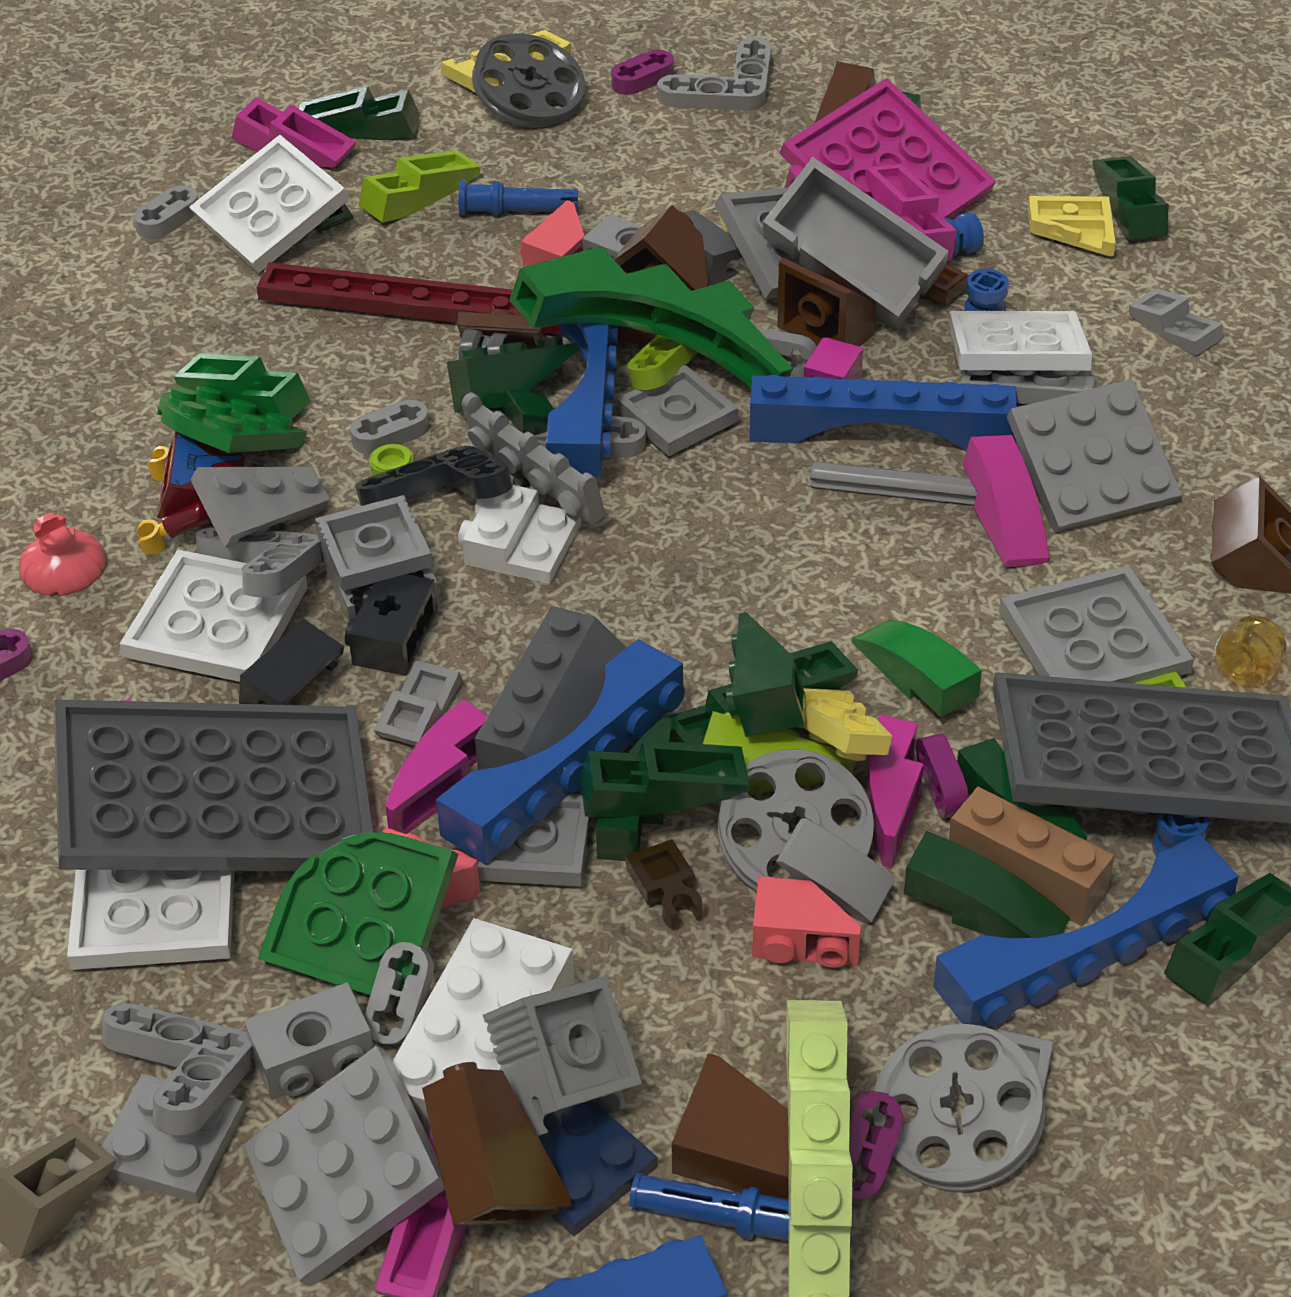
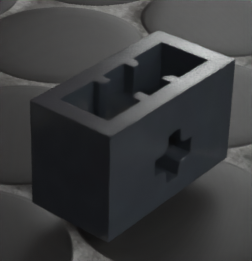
[344,574,438,676]

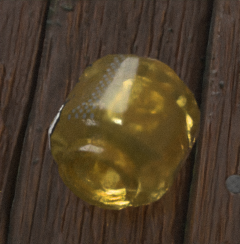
[1215,615,1287,686]

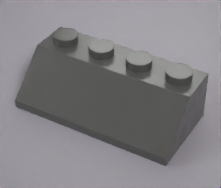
[475,606,627,794]

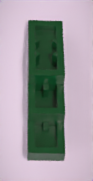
[664,641,858,744]

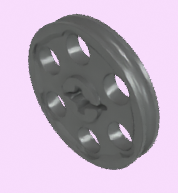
[472,33,585,128]

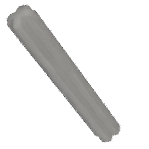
[810,462,978,506]

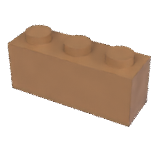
[949,787,1115,927]

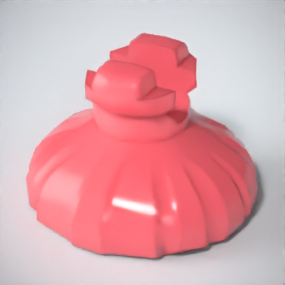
[18,513,106,596]

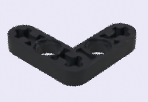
[355,446,513,506]

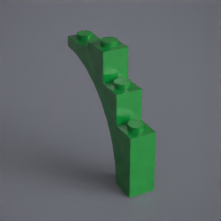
[509,246,793,388]

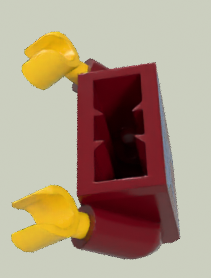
[137,431,245,555]

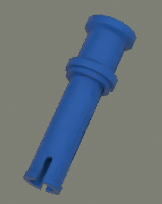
[458,180,578,217]
[629,1172,789,1242]

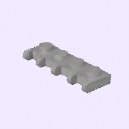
[462,392,606,525]

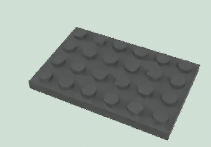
[992,672,1291,826]
[54,699,373,871]

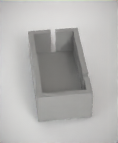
[763,157,949,330]

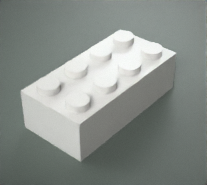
[392,918,575,1137]

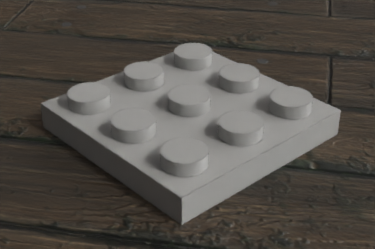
[1007,379,1182,533]
[999,565,1194,683]
[243,1045,445,1286]

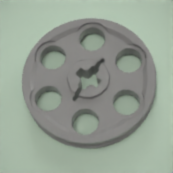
[718,749,874,895]
[873,1024,1045,1192]

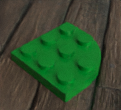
[157,386,307,453]
[258,832,459,1004]

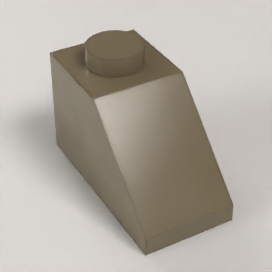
[0,1126,117,1259]

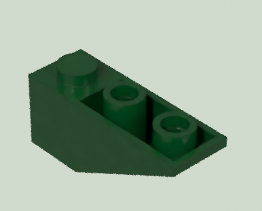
[447,336,580,413]
[726,612,806,737]

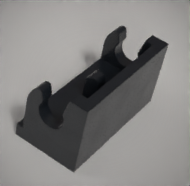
[239,618,344,705]

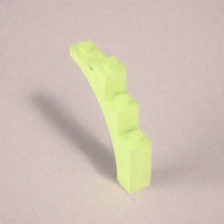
[786,1000,853,1297]

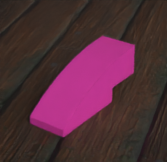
[231,97,356,167]
[865,164,957,260]
[962,435,1049,567]
[385,699,487,834]
[867,714,923,868]
[374,1131,468,1297]

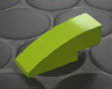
[358,150,481,223]

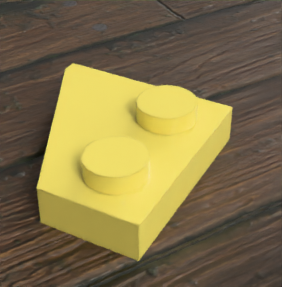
[1028,196,1116,256]

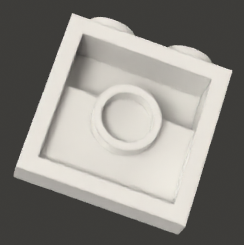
[458,485,581,584]

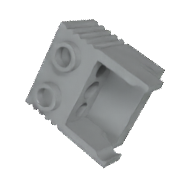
[315,495,440,622]
[483,976,642,1136]

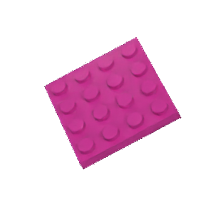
[779,78,996,219]

